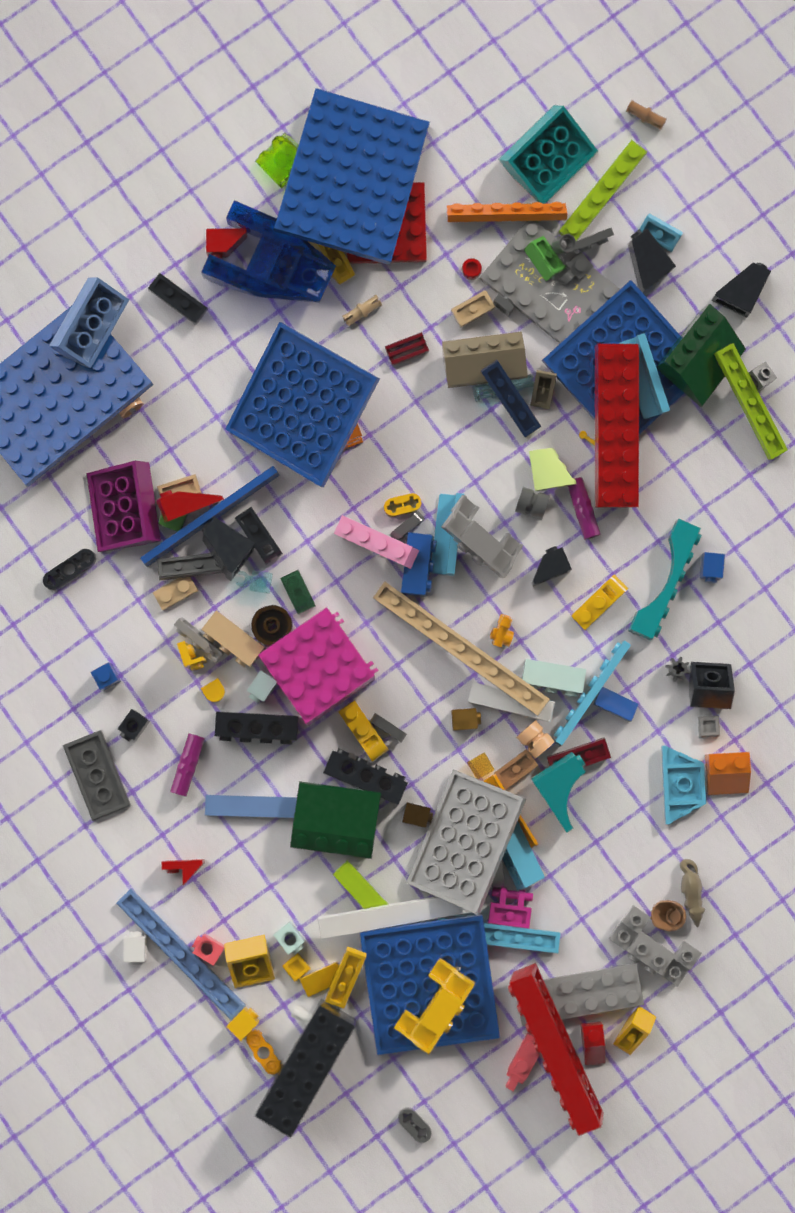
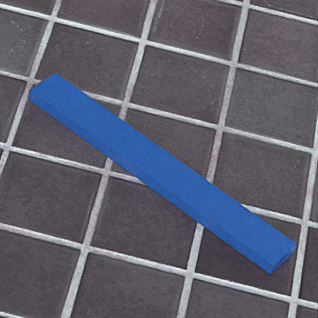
[140,466,279,567]

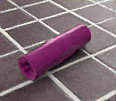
[567,477,601,540]
[170,733,205,797]

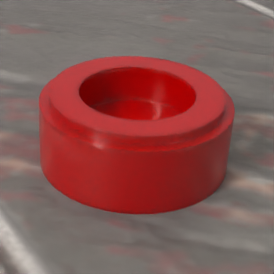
[462,258,482,280]

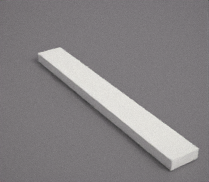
[318,896,483,939]

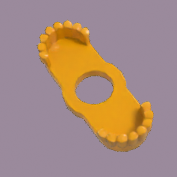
[246,1029,282,1075]

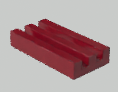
[385,332,429,366]

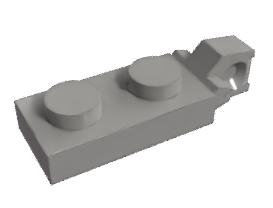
[174,617,224,663]

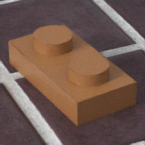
[494,749,539,790]

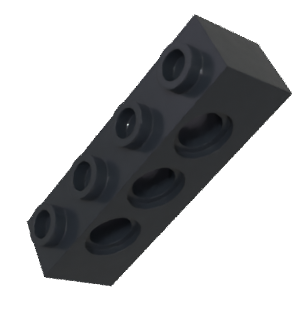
[214,712,299,745]
[323,748,408,805]

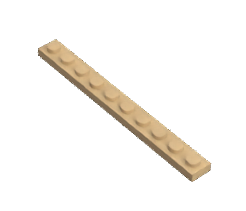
[373,582,550,716]

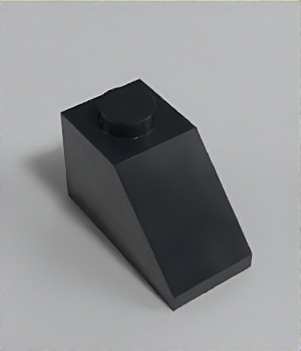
[532,546,572,586]

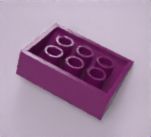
[86,460,161,552]

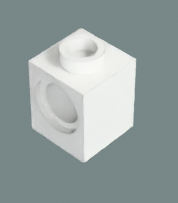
[124,931,147,962]

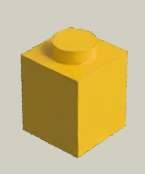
[226,1007,259,1041]

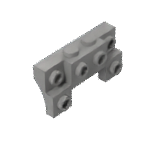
[441,495,524,578]
[608,905,702,987]

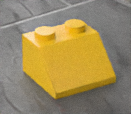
[224,934,275,988]

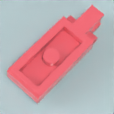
[505,1033,540,1091]

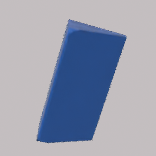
[593,687,638,722]

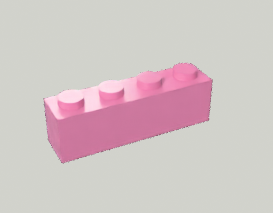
[334,515,419,569]

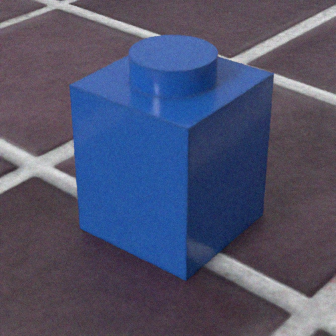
[700,552,725,583]
[91,662,121,691]

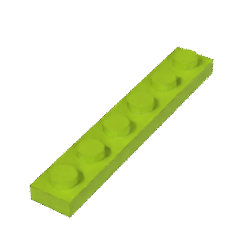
[558,140,647,241]
[714,343,788,460]

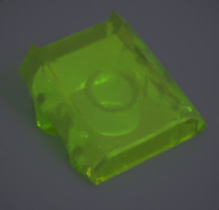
[255,132,299,189]

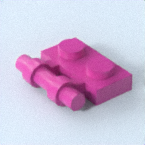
[488,887,533,929]

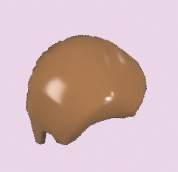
[650,900,686,932]

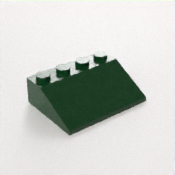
[656,304,746,407]
[290,781,381,859]

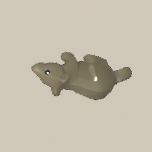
[680,859,705,927]

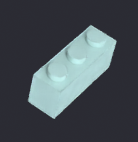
[522,659,586,697]

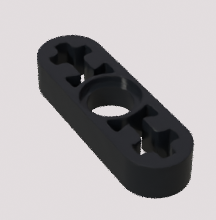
[43,549,96,590]

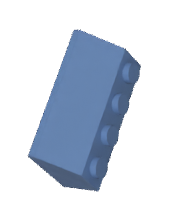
[49,277,129,368]

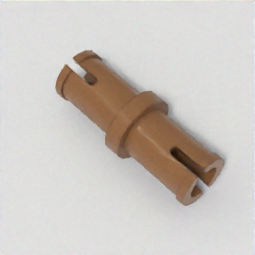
[626,100,667,130]

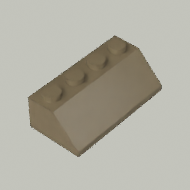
[442,331,528,388]

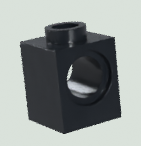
[117,709,150,742]

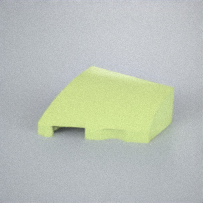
[529,448,576,491]

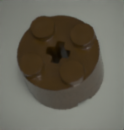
[251,605,293,647]

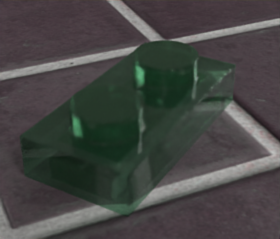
[280,570,316,615]

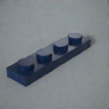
[481,360,542,437]

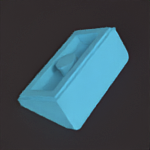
[640,213,683,252]

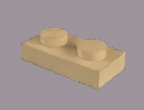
[451,290,495,328]
[153,577,198,611]

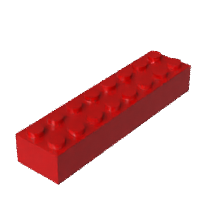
[595,344,639,508]
[508,963,604,1136]

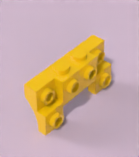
[394,958,475,1054]

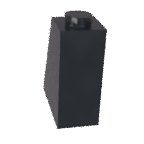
[628,229,676,293]
[711,262,771,318]
[202,517,255,581]

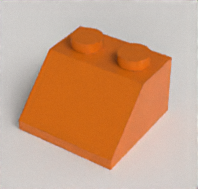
[705,752,751,795]

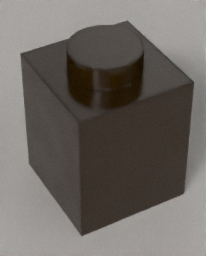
[402,802,434,828]

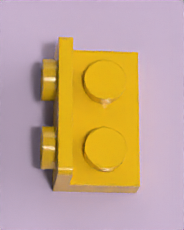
[177,641,208,671]

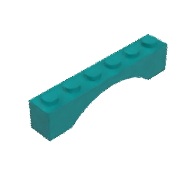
[628,519,702,640]

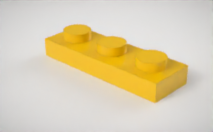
[325,946,367,1009]

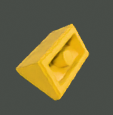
[299,961,339,997]

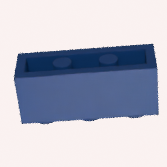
[401,532,437,597]

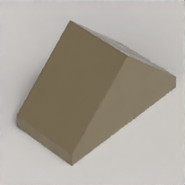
[530,370,557,409]

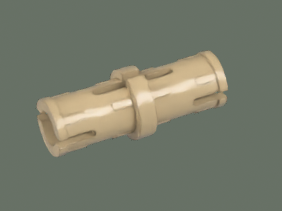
[342,295,382,327]

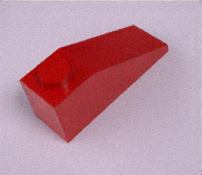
[156,490,224,522]

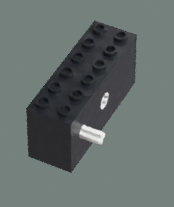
[255,998,357,1138]

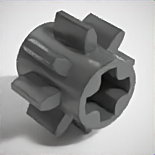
[665,657,691,682]

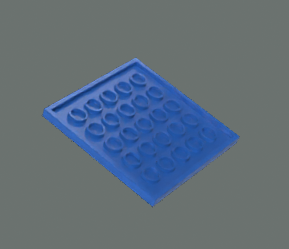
[541,280,684,434]
[225,322,380,487]
[360,914,500,1055]

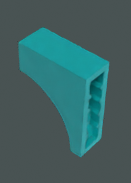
[531,752,586,833]

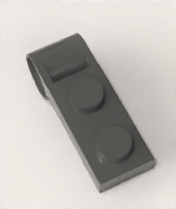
[552,227,614,255]

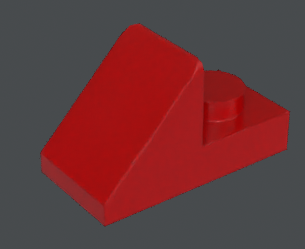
[161,859,205,886]

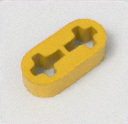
[384,493,421,517]

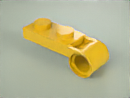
[571,574,629,630]
[338,700,389,762]

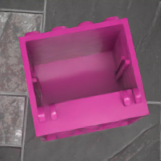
[258,607,379,726]

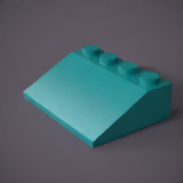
[498,105,598,204]

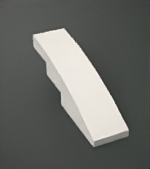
[468,683,555,722]

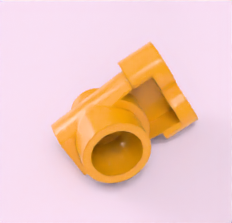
[490,614,514,647]

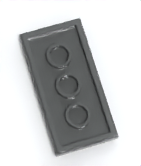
[63,730,131,821]

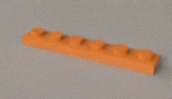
[447,202,567,222]

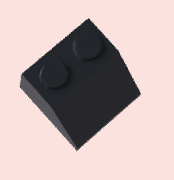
[689,662,735,709]

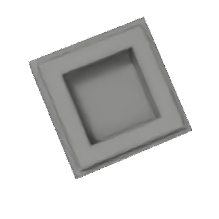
[698,716,720,737]

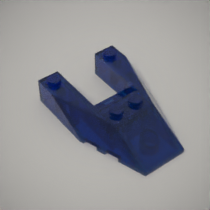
[201,200,336,303]

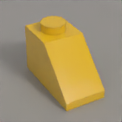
[613,1006,656,1055]

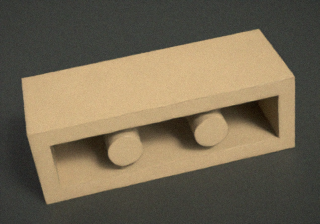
[201,610,266,668]

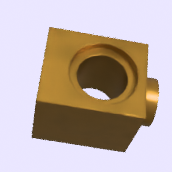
[451,708,481,731]

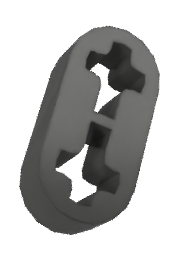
[390,511,425,541]
[370,713,407,743]
[398,1107,432,1143]

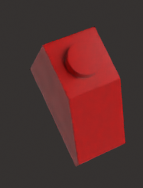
[206,228,248,260]
[580,1021,606,1066]

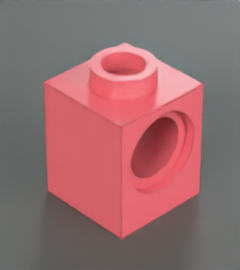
[192,934,225,966]

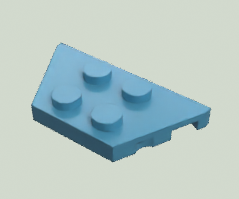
[661,745,706,824]

